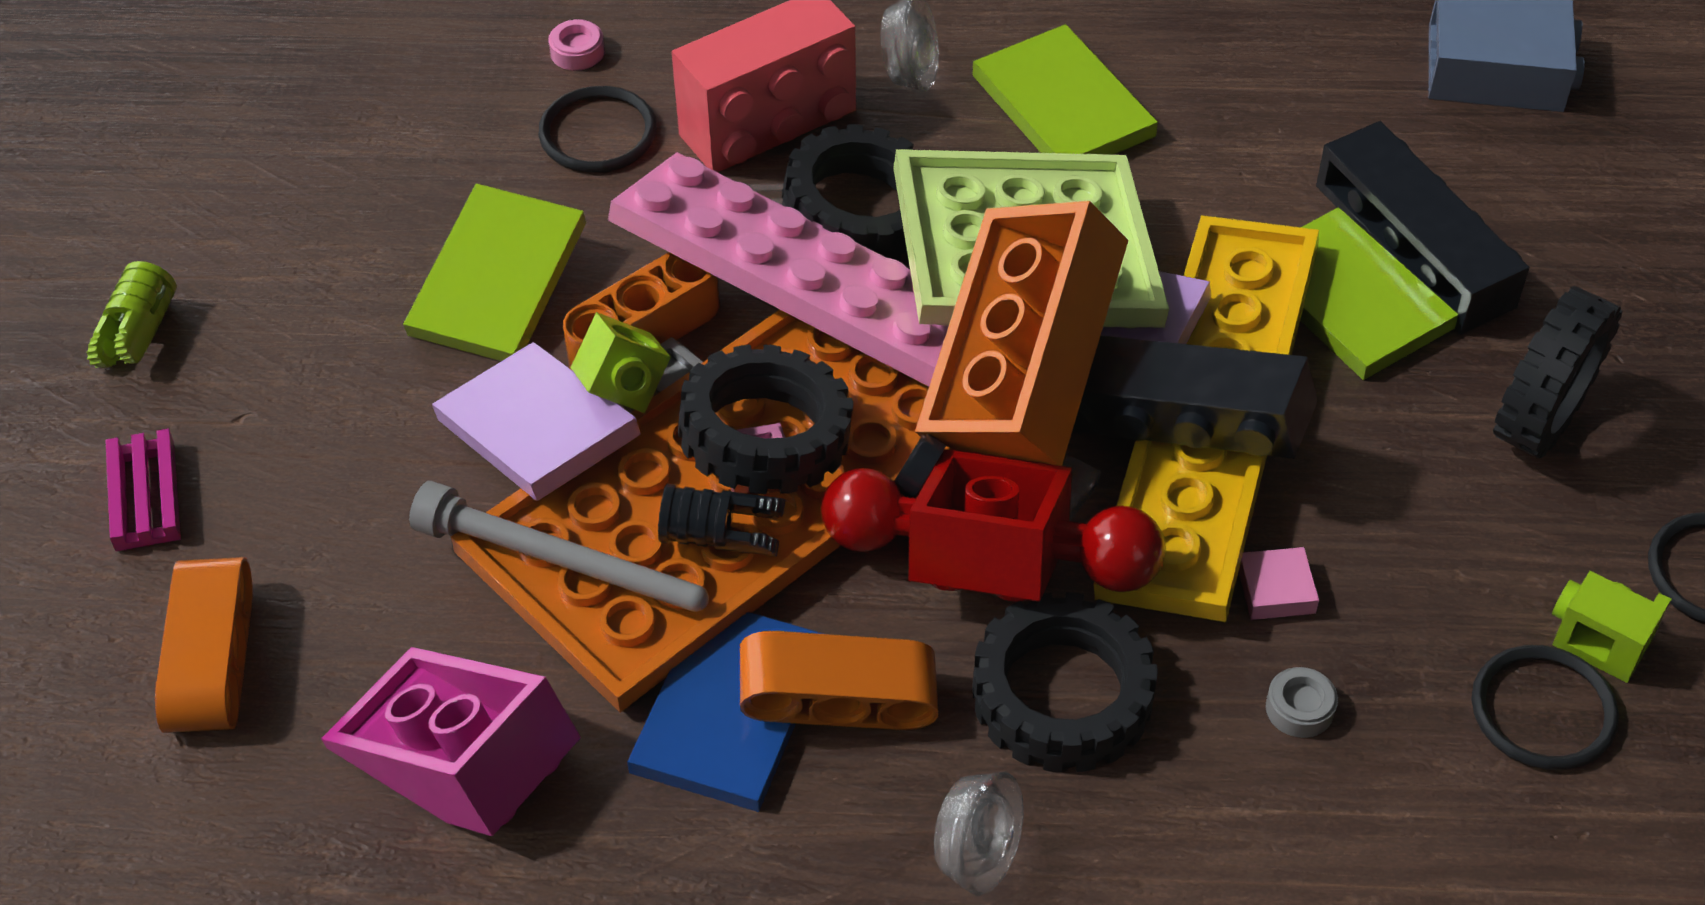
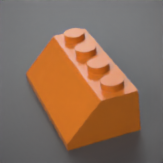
[915,201,1129,466]

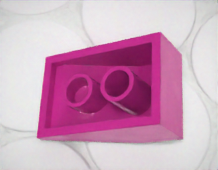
[321,647,581,836]

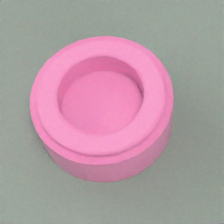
[549,19,605,71]

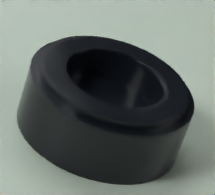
[894,433,947,498]

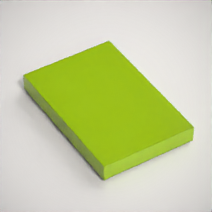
[972,24,1158,155]
[403,183,586,361]
[1300,207,1459,380]

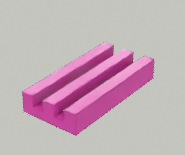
[105,428,181,552]

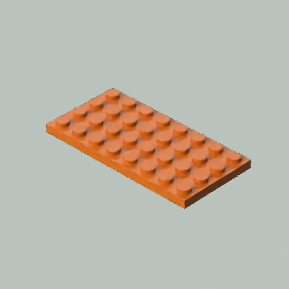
[451,310,959,713]

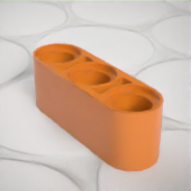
[563,252,720,371]
[155,557,253,733]
[740,631,938,730]

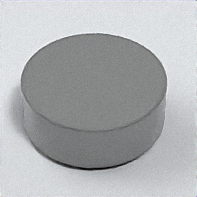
[1266,667,1338,738]

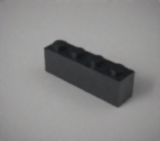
[1316,121,1530,335]
[1072,336,1318,459]

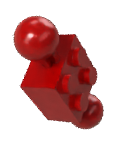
[821,449,1166,601]

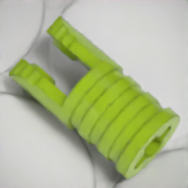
[86,261,177,368]

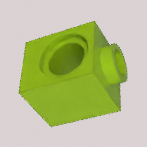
[570,312,671,413]

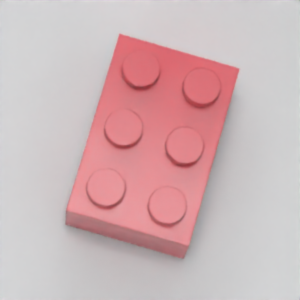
[671,0,856,173]

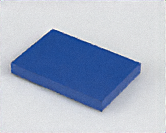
[627,612,824,812]

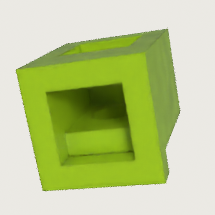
[1552,571,1671,683]

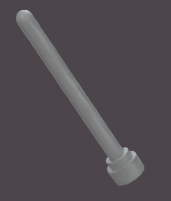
[409,480,709,612]

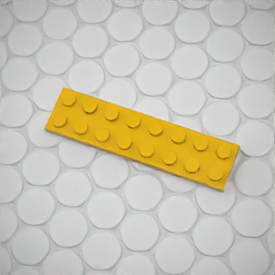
[1094,215,1319,622]

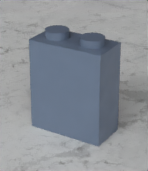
[1429,0,1584,112]

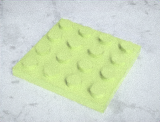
[894,149,1169,328]

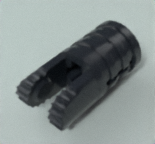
[658,483,786,557]

